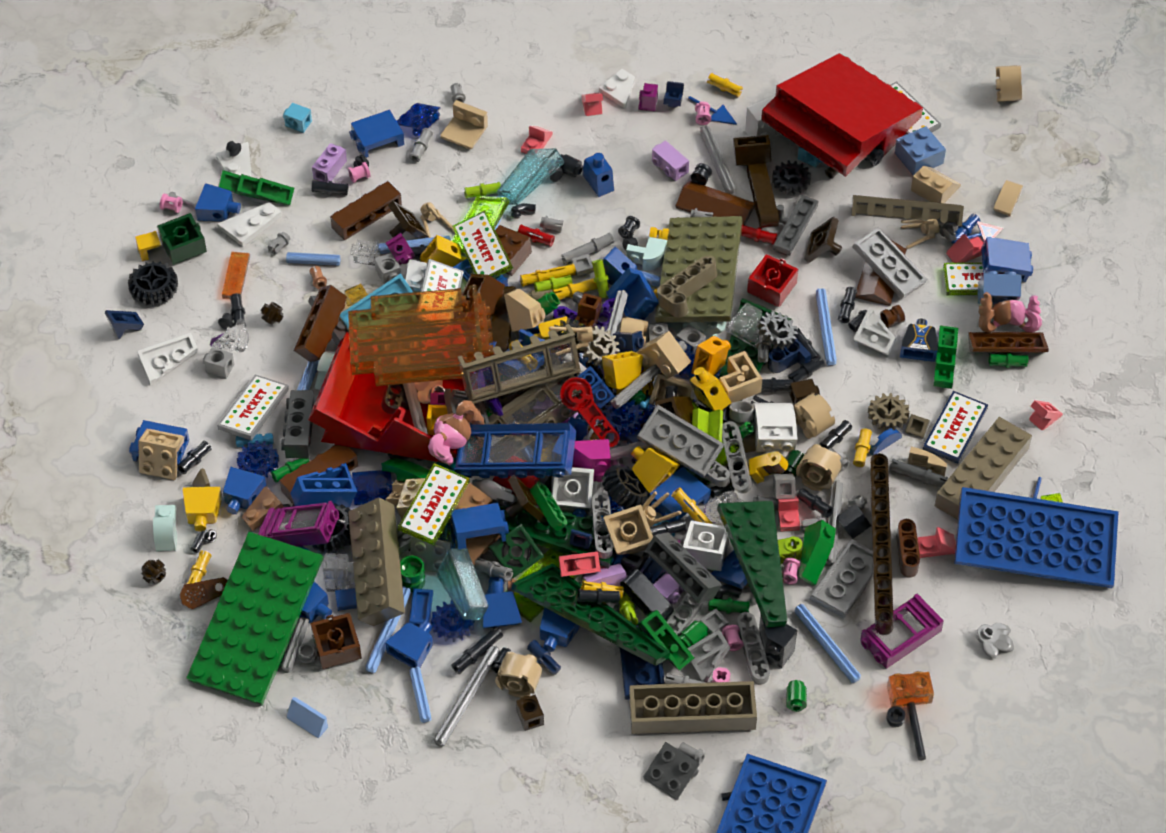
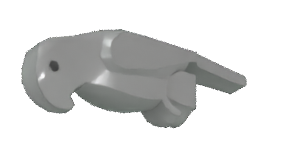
[471,478,516,505]

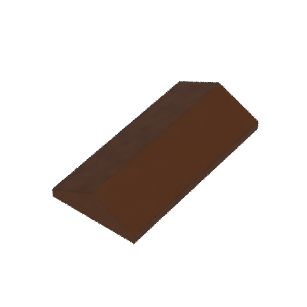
[676,181,755,225]
[855,239,907,306]
[968,332,1049,352]

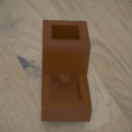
[575,293,602,328]

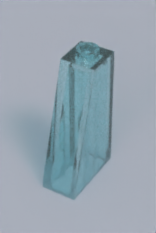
[497,148,564,205]
[436,548,489,620]

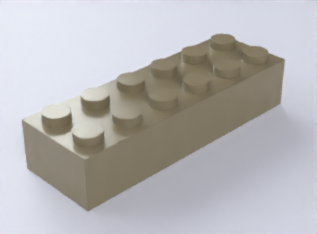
[934,417,1032,520]
[348,498,405,626]
[629,681,757,734]

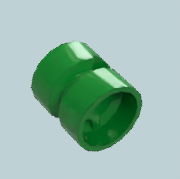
[400,556,426,593]

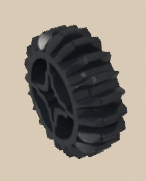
[128,261,178,306]
[602,463,650,510]
[306,503,351,554]

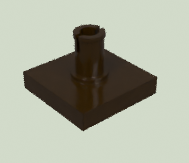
[388,201,429,239]
[804,216,842,263]
[506,475,547,524]

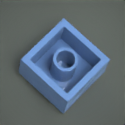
[894,126,946,176]
[978,271,1021,304]

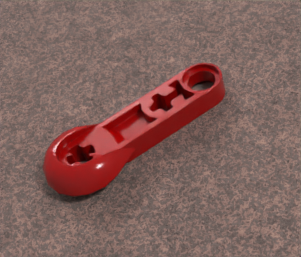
[560,377,619,447]

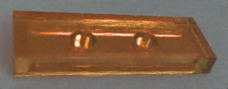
[222,252,250,299]

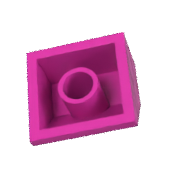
[572,439,611,482]

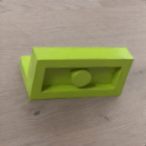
[692,408,723,442]

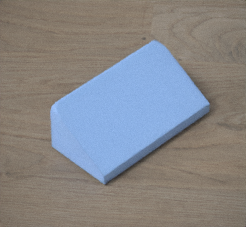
[287,697,328,738]

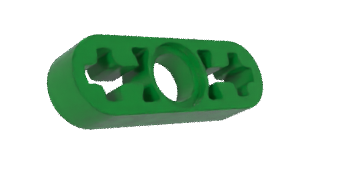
[530,482,567,531]

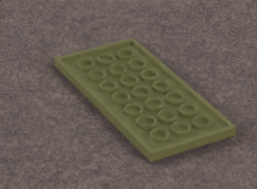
[655,216,743,323]

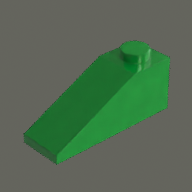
[799,520,836,586]
[637,610,695,671]

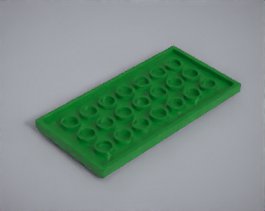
[186,532,324,705]

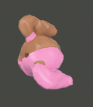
[978,292,1042,333]
[428,400,484,465]

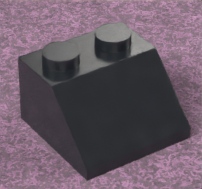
[759,613,797,668]

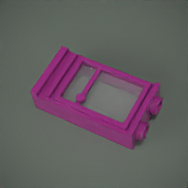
[258,501,339,547]
[860,593,944,669]

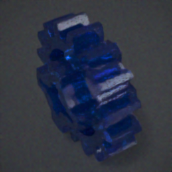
[602,400,643,437]
[237,440,280,478]
[431,600,475,642]

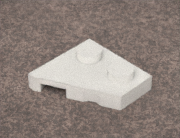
[599,69,635,109]
[406,259,427,294]
[853,307,896,356]

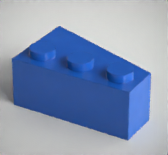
[290,463,357,508]

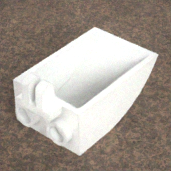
[753,403,797,458]

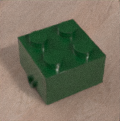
[157,213,207,265]

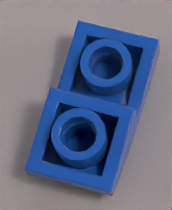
[577,366,615,409]

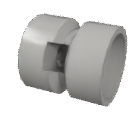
[729,401,755,436]

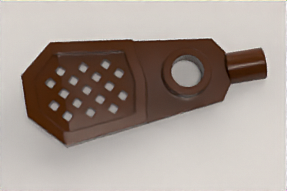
[179,577,228,609]

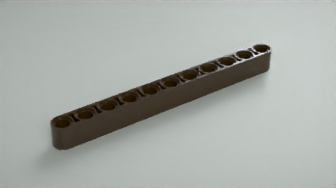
[870,453,893,635]

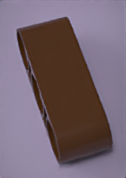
[896,518,920,578]

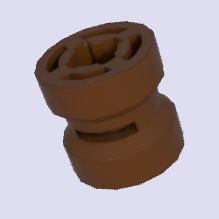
[880,305,905,328]

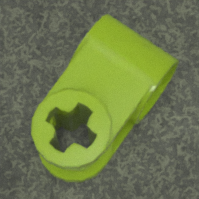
[778,536,802,564]

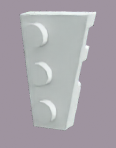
[215,142,252,177]
[217,202,282,247]
[137,333,198,385]

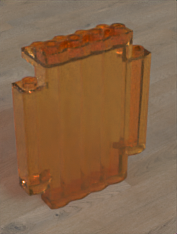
[348,285,494,386]

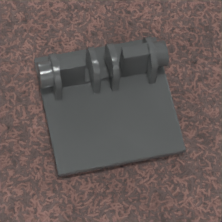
[643,742,700,800]

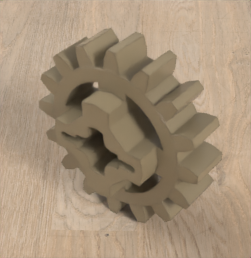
[579,326,620,367]
[868,393,910,431]

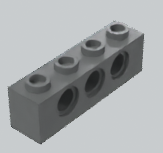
[281,390,315,459]
[645,532,722,603]

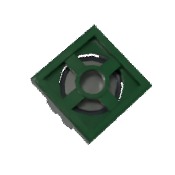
[488,524,544,579]

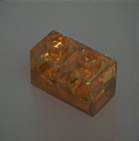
[887,671,934,707]

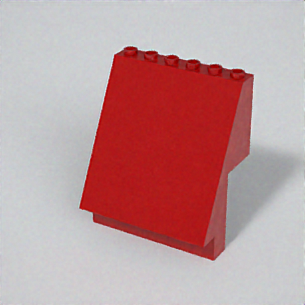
[761,53,923,177]
[308,332,478,463]

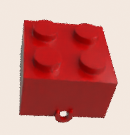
[747,254,799,307]

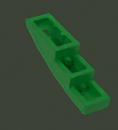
[218,170,295,205]
[933,325,959,389]
[381,458,432,482]

